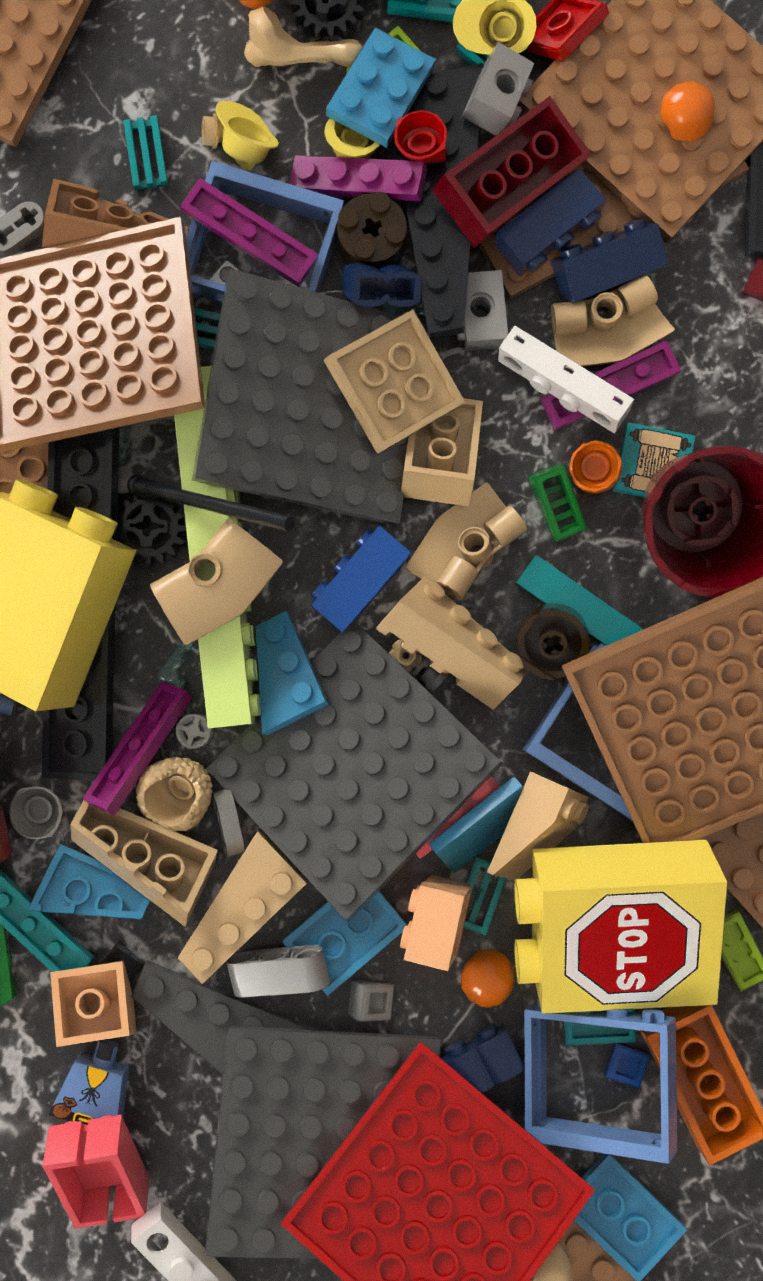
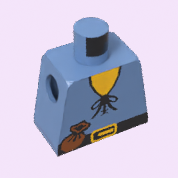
[49,1039,129,1125]

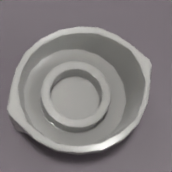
[9,786,63,839]

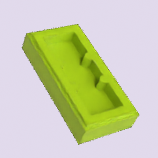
[721,910,763,992]

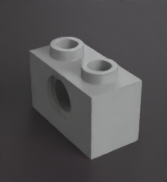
[462,42,534,136]
[457,270,508,351]

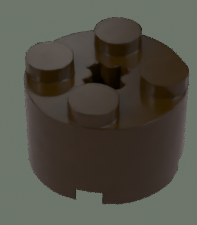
[337,192,407,268]
[517,603,589,680]

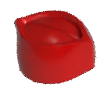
[394,110,447,165]

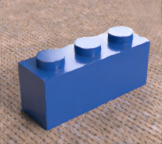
[311,525,411,633]

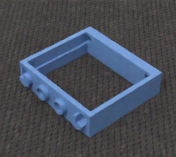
[186,161,344,307]
[522,643,633,821]
[524,999,677,1164]

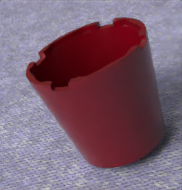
[642,446,763,598]

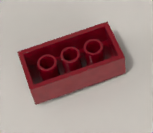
[432,96,592,248]

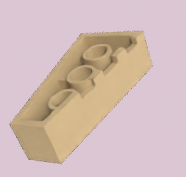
[375,576,528,710]
[70,800,218,927]
[178,828,308,984]

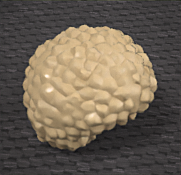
[136,757,213,832]

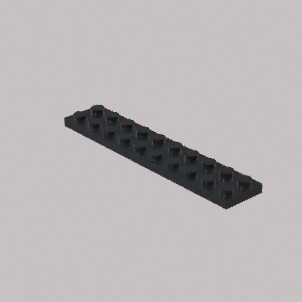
[41,427,119,781]

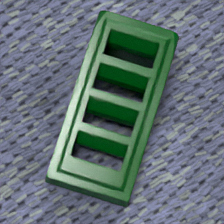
[527,464,588,542]

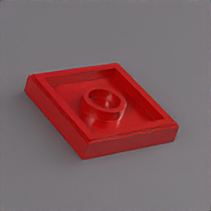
[524,0,610,62]

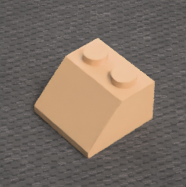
[50,961,137,1047]

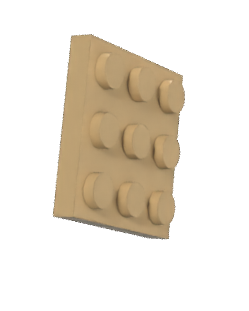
[323,309,465,454]

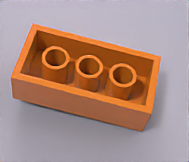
[640,1005,763,1166]

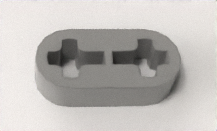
[0,201,45,258]
[211,789,245,857]

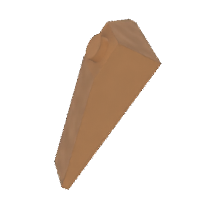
[42,179,188,249]

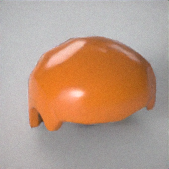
[660,80,715,142]
[569,440,622,494]
[461,949,515,1008]

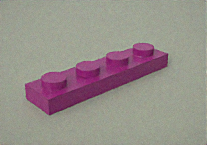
[289,155,428,201]
[180,178,318,287]
[540,340,681,431]
[82,682,193,816]

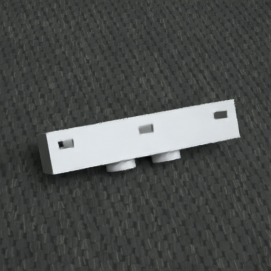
[498,326,634,434]
[131,1202,236,1281]

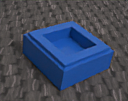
[604,1043,650,1089]

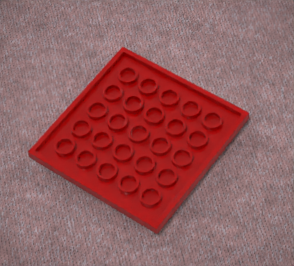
[280,1041,595,1281]

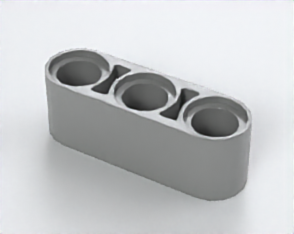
[226,945,330,997]

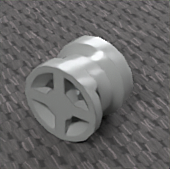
[176,714,214,749]

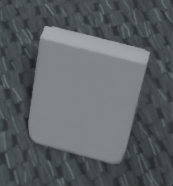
[348,980,394,1022]

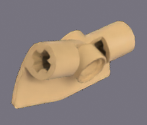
[551,274,675,369]
[406,482,527,600]
[150,518,283,645]

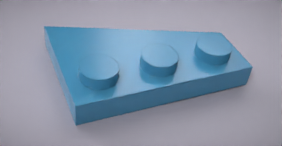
[255,611,329,736]
[28,844,151,920]

